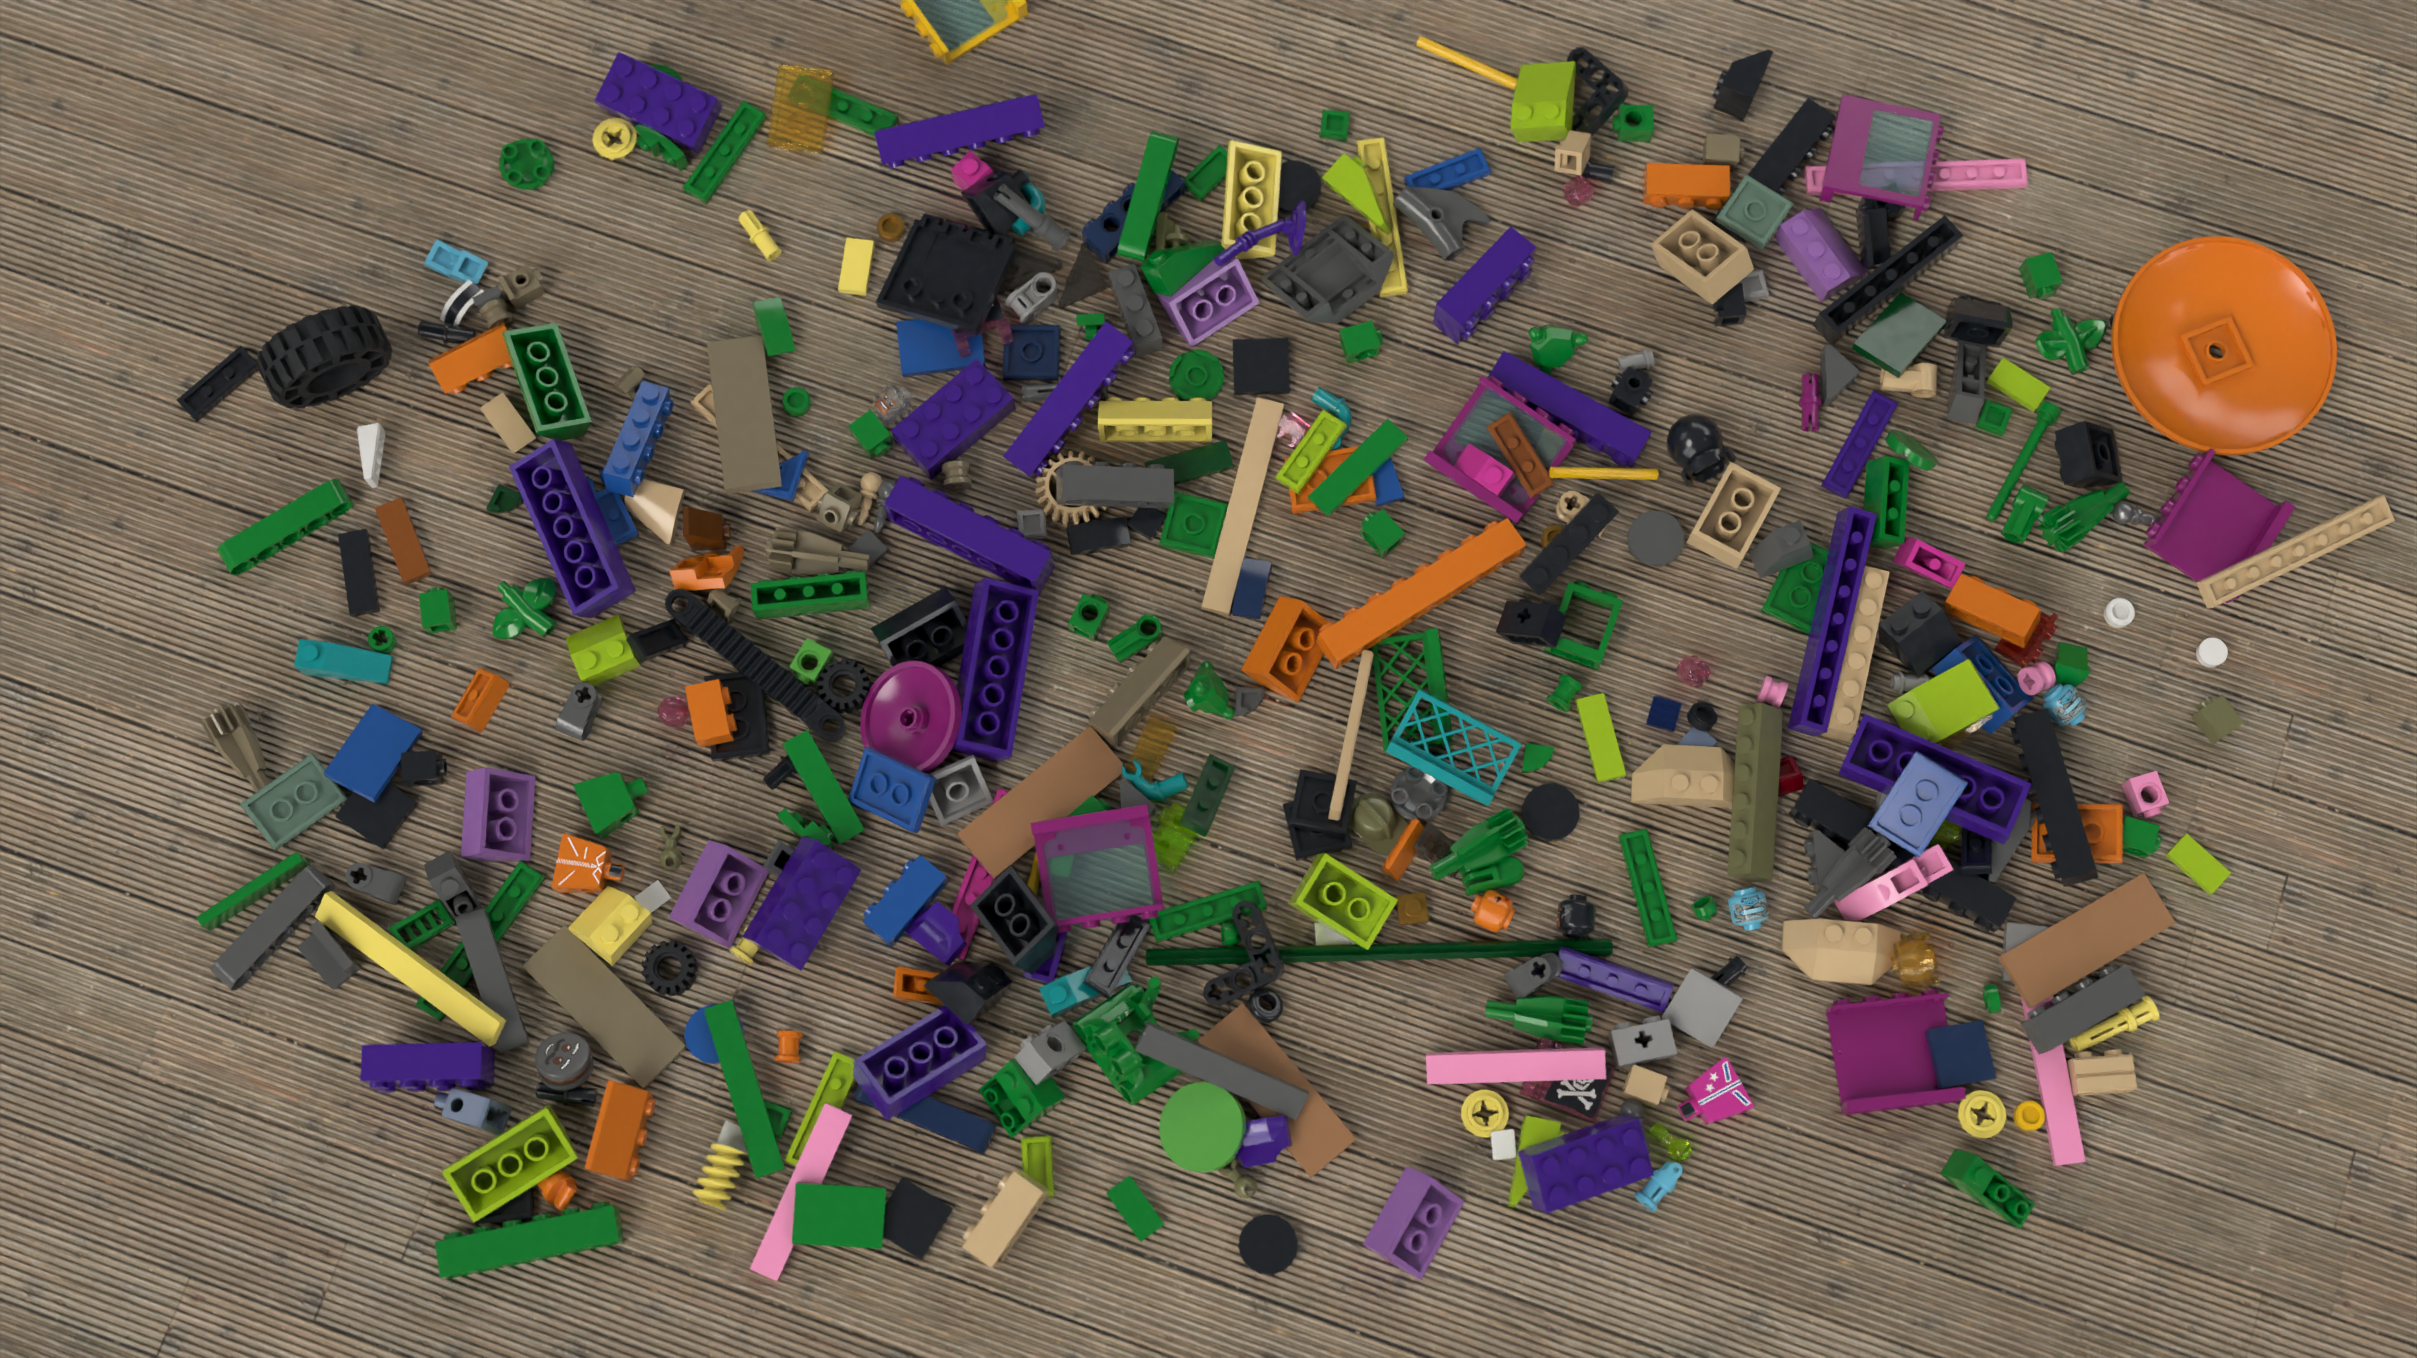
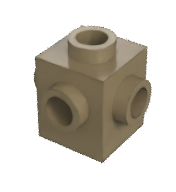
[817,482,863,533]

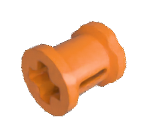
[774,1031,803,1064]

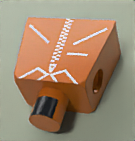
[551,833,625,893]

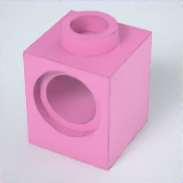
[2122,771,2169,819]

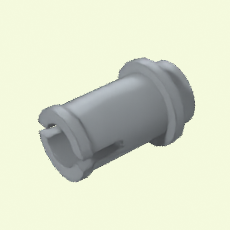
[1617,348,1655,374]
[1890,671,1929,694]

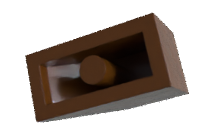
[683,507,731,551]

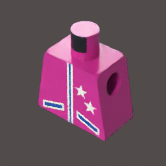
[1677,1057,1755,1125]

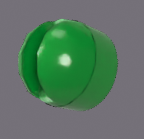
[1691,896,1717,921]
[1221,922,1242,946]

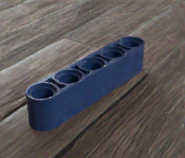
[852,1084,997,1154]

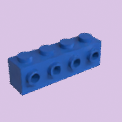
[603,381,674,497]

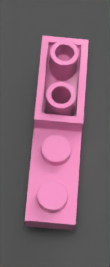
[1834,843,1953,922]

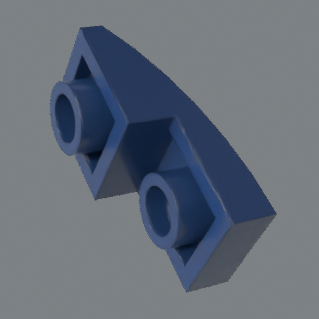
[1232,558,1272,620]

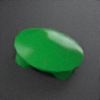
[499,139,554,190]

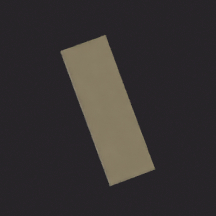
[706,335,782,494]
[522,925,687,1089]

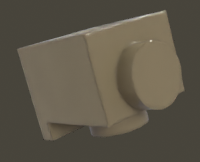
[497,264,545,310]

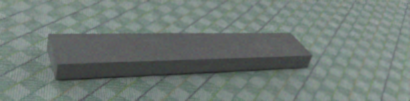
[1135,1021,1309,1120]

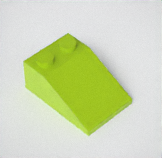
[1510,61,1576,142]
[1887,659,2000,745]
[1287,853,1398,950]

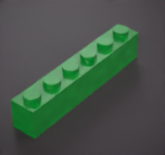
[435,1201,624,1279]

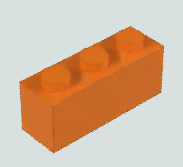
[1643,163,1730,210]
[428,322,513,394]
[1945,574,2041,648]

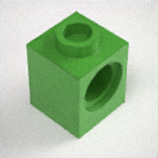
[789,638,835,687]

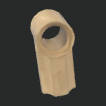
[1880,363,1937,398]

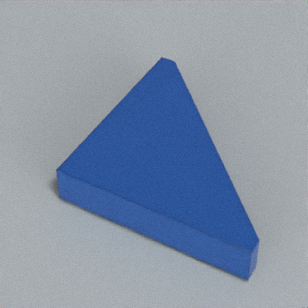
[752,450,809,502]

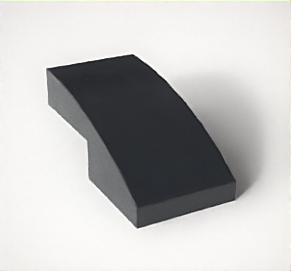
[1066,517,1131,555]

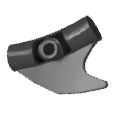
[1393,185,1490,261]

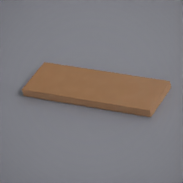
[957,726,1127,880]
[1997,873,2175,1009]
[1197,1003,1357,1178]

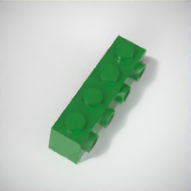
[750,571,871,620]

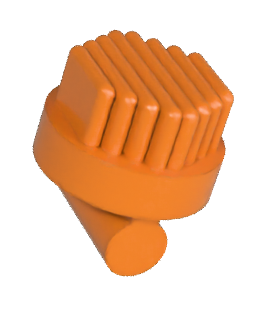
[538,1169,578,1211]

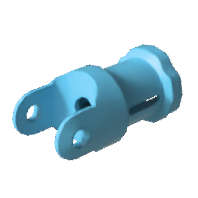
[1634,1162,1683,1212]

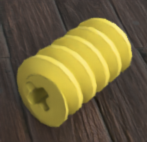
[693,1144,747,1211]

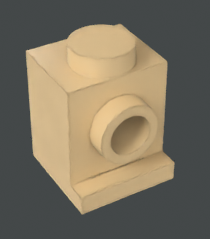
[1554,130,1591,176]

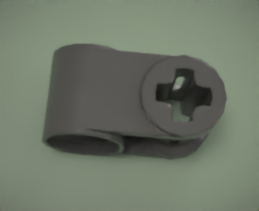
[555,682,602,741]
[345,863,407,905]
[1503,953,1563,999]

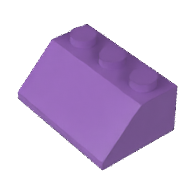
[1774,208,1868,303]
[1156,257,1260,347]
[461,767,535,862]
[669,840,768,949]
[1363,1166,1464,1280]

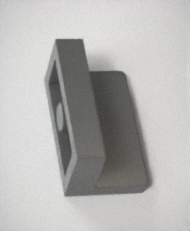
[298,920,361,990]

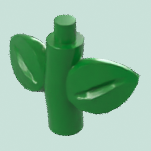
[2035,308,2107,375]
[492,578,557,639]

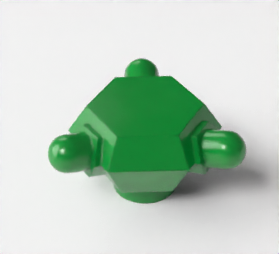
[1529,324,1588,376]
[1184,661,1235,720]

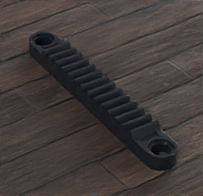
[665,589,846,742]

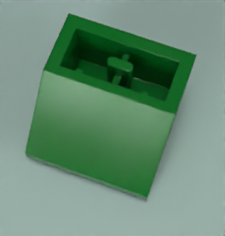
[978,1058,1066,1138]

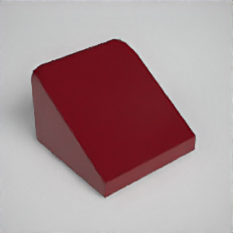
[1778,755,1804,797]

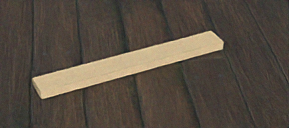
[1201,397,1284,616]
[2196,495,2395,609]

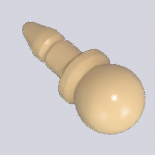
[858,472,883,525]

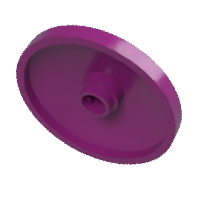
[860,661,962,773]

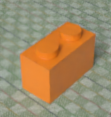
[685,679,737,748]

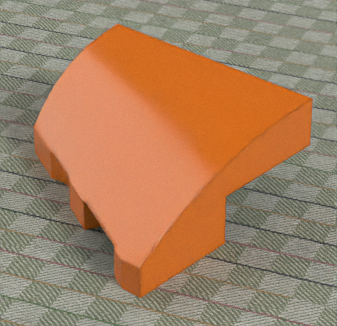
[669,545,744,591]

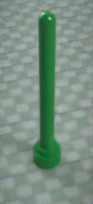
[1986,401,2062,522]

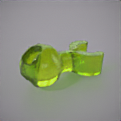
[1648,1122,1692,1161]

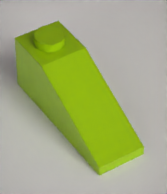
[1322,153,1391,235]
[1508,1115,1565,1207]

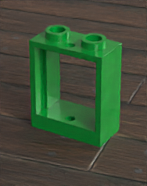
[1544,581,1623,670]

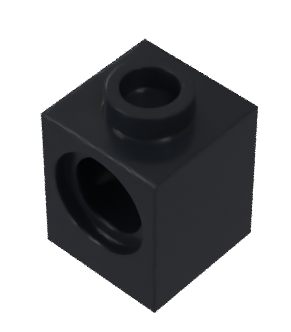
[401,750,447,787]

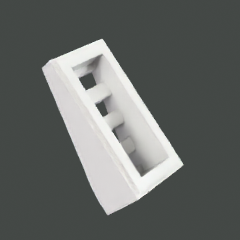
[357,423,385,488]

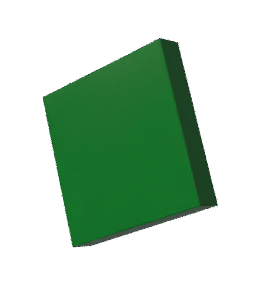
[1159,491,1228,559]

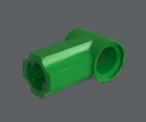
[2000,484,2049,544]
[1107,614,1163,664]

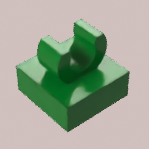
[1076,313,1105,340]

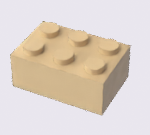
[1651,210,1754,305]
[1686,462,1781,569]
[962,1171,1051,1268]

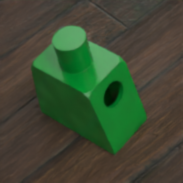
[573,772,649,839]

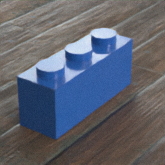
[863,855,949,948]

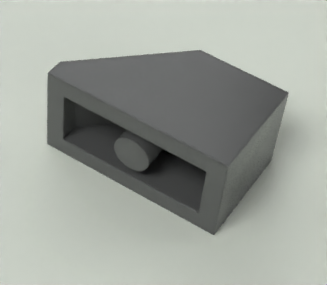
[1749,520,1814,579]

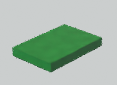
[1761,542,1829,634]
[792,1182,887,1249]

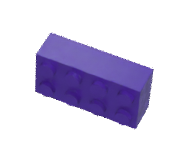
[594,51,723,155]
[1433,226,1536,345]
[891,358,1016,480]
[742,836,862,970]
[853,1005,987,1121]
[360,1042,495,1093]
[1518,1114,1654,1213]

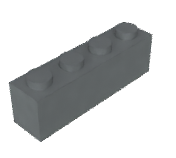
[1056,461,1174,509]
[2020,964,2145,1054]

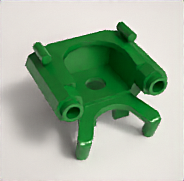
[1073,976,1200,1105]

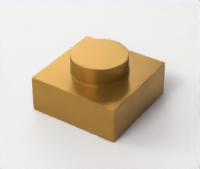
[1396,892,1429,926]

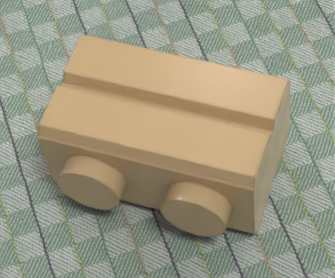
[2066,1049,2137,1096]

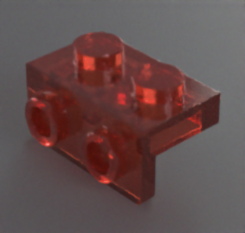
[1994,611,2058,668]

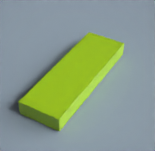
[1275,410,1347,495]
[1575,693,1626,783]

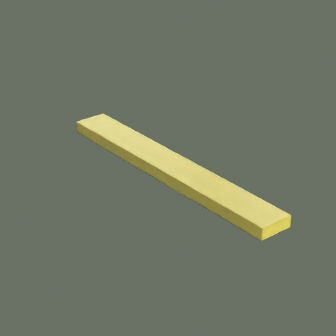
[315,891,506,1047]

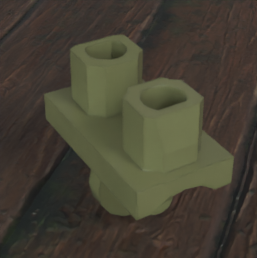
[1146,213,1189,261]

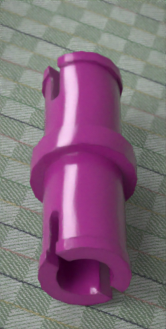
[1799,373,1822,432]

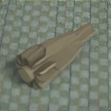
[766,527,870,575]
[201,703,269,793]

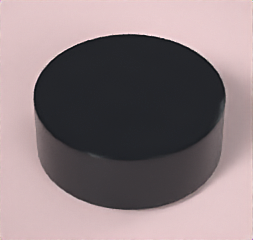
[1687,702,1717,731]

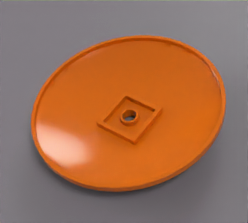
[2111,236,2337,456]

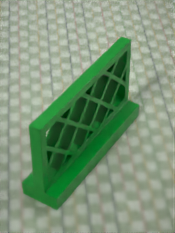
[1371,628,1454,753]

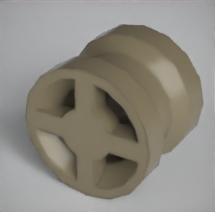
[479,298,515,329]
[942,460,972,491]

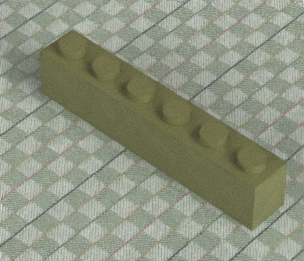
[1727,703,1783,882]

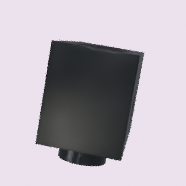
[1496,599,1567,648]

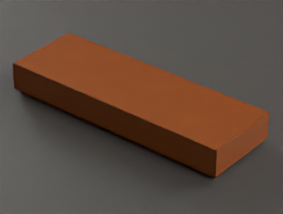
[1486,412,1555,499]
[375,497,432,585]

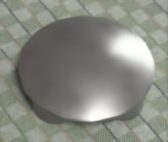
[1390,766,1448,822]

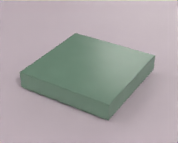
[1715,174,1794,250]

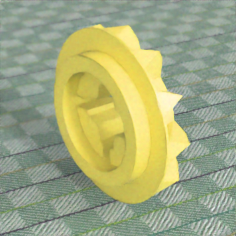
[593,118,637,161]
[1461,1090,1509,1138]
[1957,1090,2006,1139]

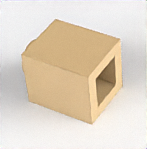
[1621,1064,1670,1108]

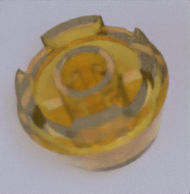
[1891,931,1940,989]

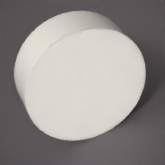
[2104,598,2135,628]
[2196,638,2228,668]

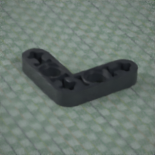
[1567,47,1629,137]
[1203,901,1285,1006]

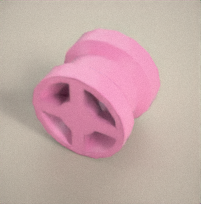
[2018,661,2056,695]
[1756,675,1788,709]

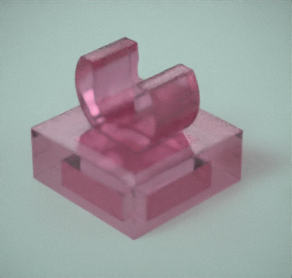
[1277,412,1311,448]

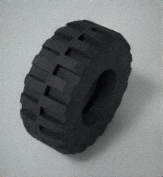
[257,305,392,409]

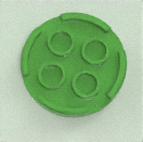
[1159,1082,1246,1173]

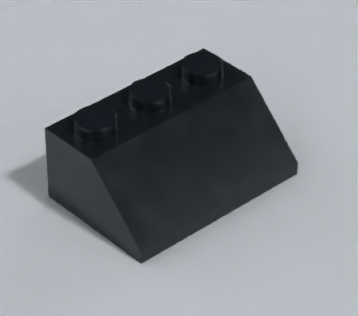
[871,587,968,667]
[970,865,1058,975]

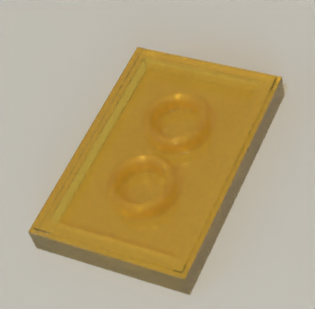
[767,65,834,154]

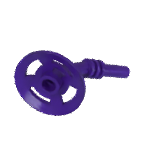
[1214,200,1306,266]

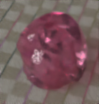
[1563,175,1594,207]
[1676,655,1710,687]
[658,696,688,727]

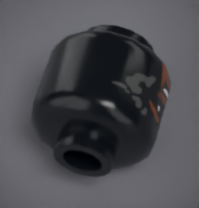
[1556,894,1596,939]

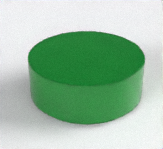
[782,387,811,417]
[1982,983,2001,1014]

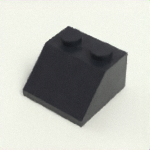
[1712,49,1773,121]
[1943,296,2013,348]
[2055,421,2123,489]
[1879,591,1962,678]
[924,962,1013,1026]

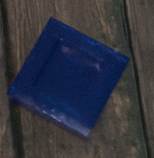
[1645,696,1682,733]

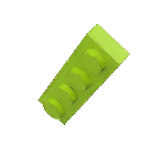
[785,1051,855,1166]

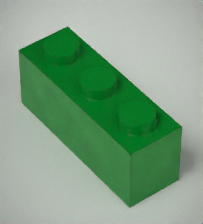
[1863,456,1909,550]

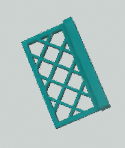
[1386,688,1522,806]

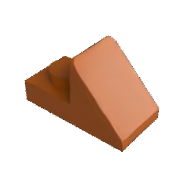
[893,967,944,1005]

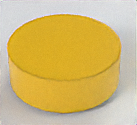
[2013,1101,2045,1132]

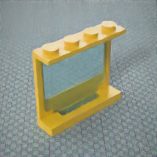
[900,0,1028,65]

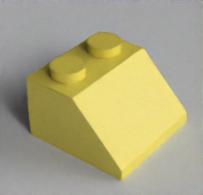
[568,886,652,966]

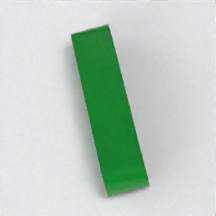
[1117,131,1179,262]
[217,479,353,575]

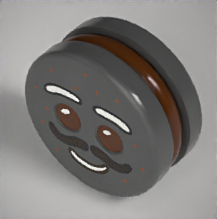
[535,1032,594,1090]

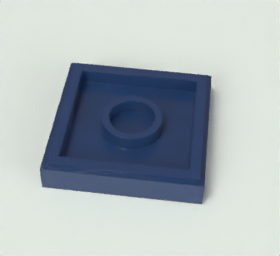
[1003,325,1060,381]
[1924,1020,1997,1089]

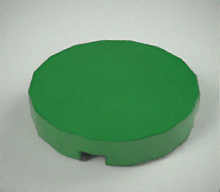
[1169,349,1224,401]
[1885,429,1938,471]

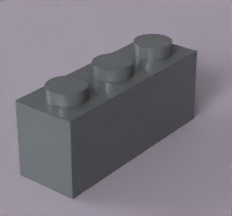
[1108,263,1163,358]

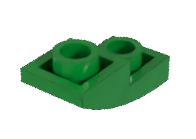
[634,124,689,172]
[752,297,795,357]
[776,808,835,850]

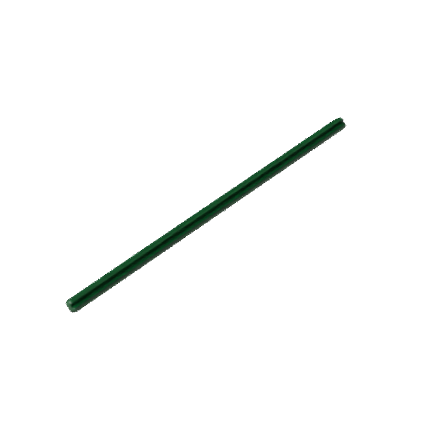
[1146,938,1613,966]

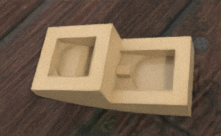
[480,392,536,454]

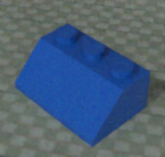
[1932,634,2034,734]

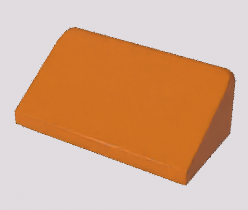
[451,668,510,732]
[1380,819,1427,881]

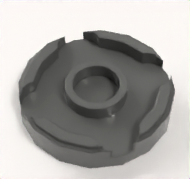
[1627,511,1684,567]

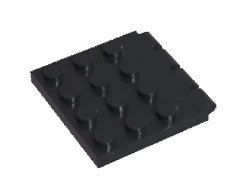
[876,213,1017,336]

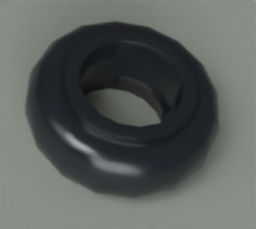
[1248,988,1283,1023]

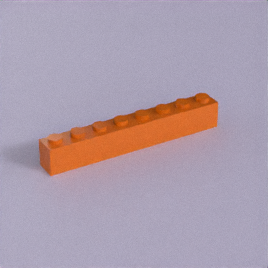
[1316,518,1527,670]

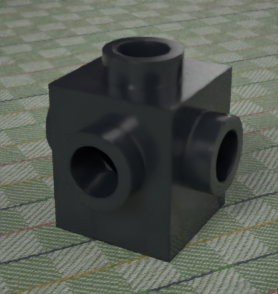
[1608,367,1653,417]

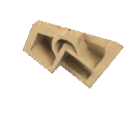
[624,479,685,546]

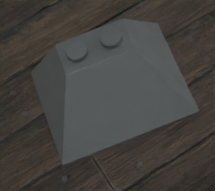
[1259,214,1395,324]

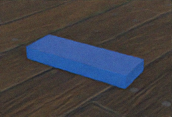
[1404,148,1491,191]

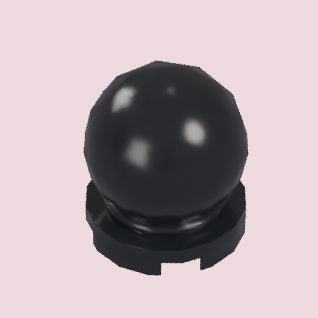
[1666,414,1736,487]

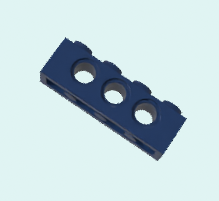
[1082,170,1185,264]

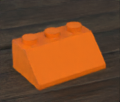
[1241,596,1328,702]
[584,1080,656,1182]

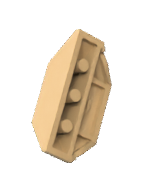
[1631,744,1735,808]
[1782,919,1901,986]

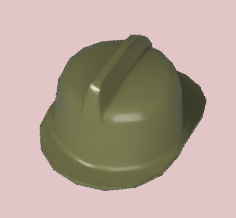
[1349,793,1407,856]

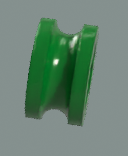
[368,626,397,654]

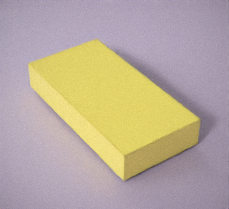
[838,238,875,296]

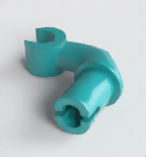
[1011,172,1046,237]
[1311,387,1352,450]
[1122,757,1189,802]

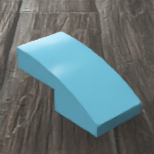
[423,239,488,286]

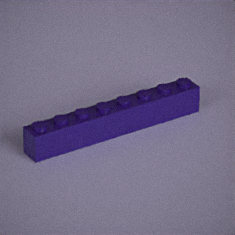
[1787,506,1877,737]

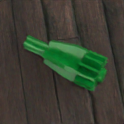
[2038,482,2130,553]
[1429,808,1528,881]
[1485,995,1593,1045]

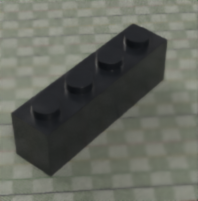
[1519,492,1619,596]

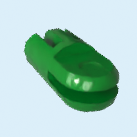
[1459,856,1524,897]

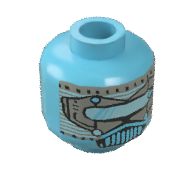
[2043,683,2087,726]
[1728,886,1769,931]

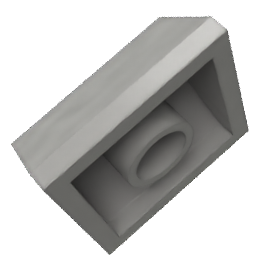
[929,755,993,826]

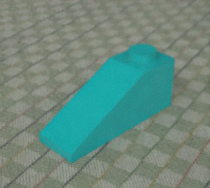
[294,639,393,684]
[1039,965,1132,1019]

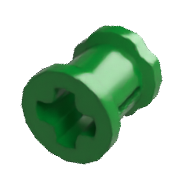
[1546,674,1583,712]

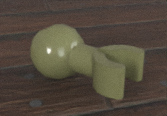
[659,824,683,870]
[1218,1158,1257,1198]

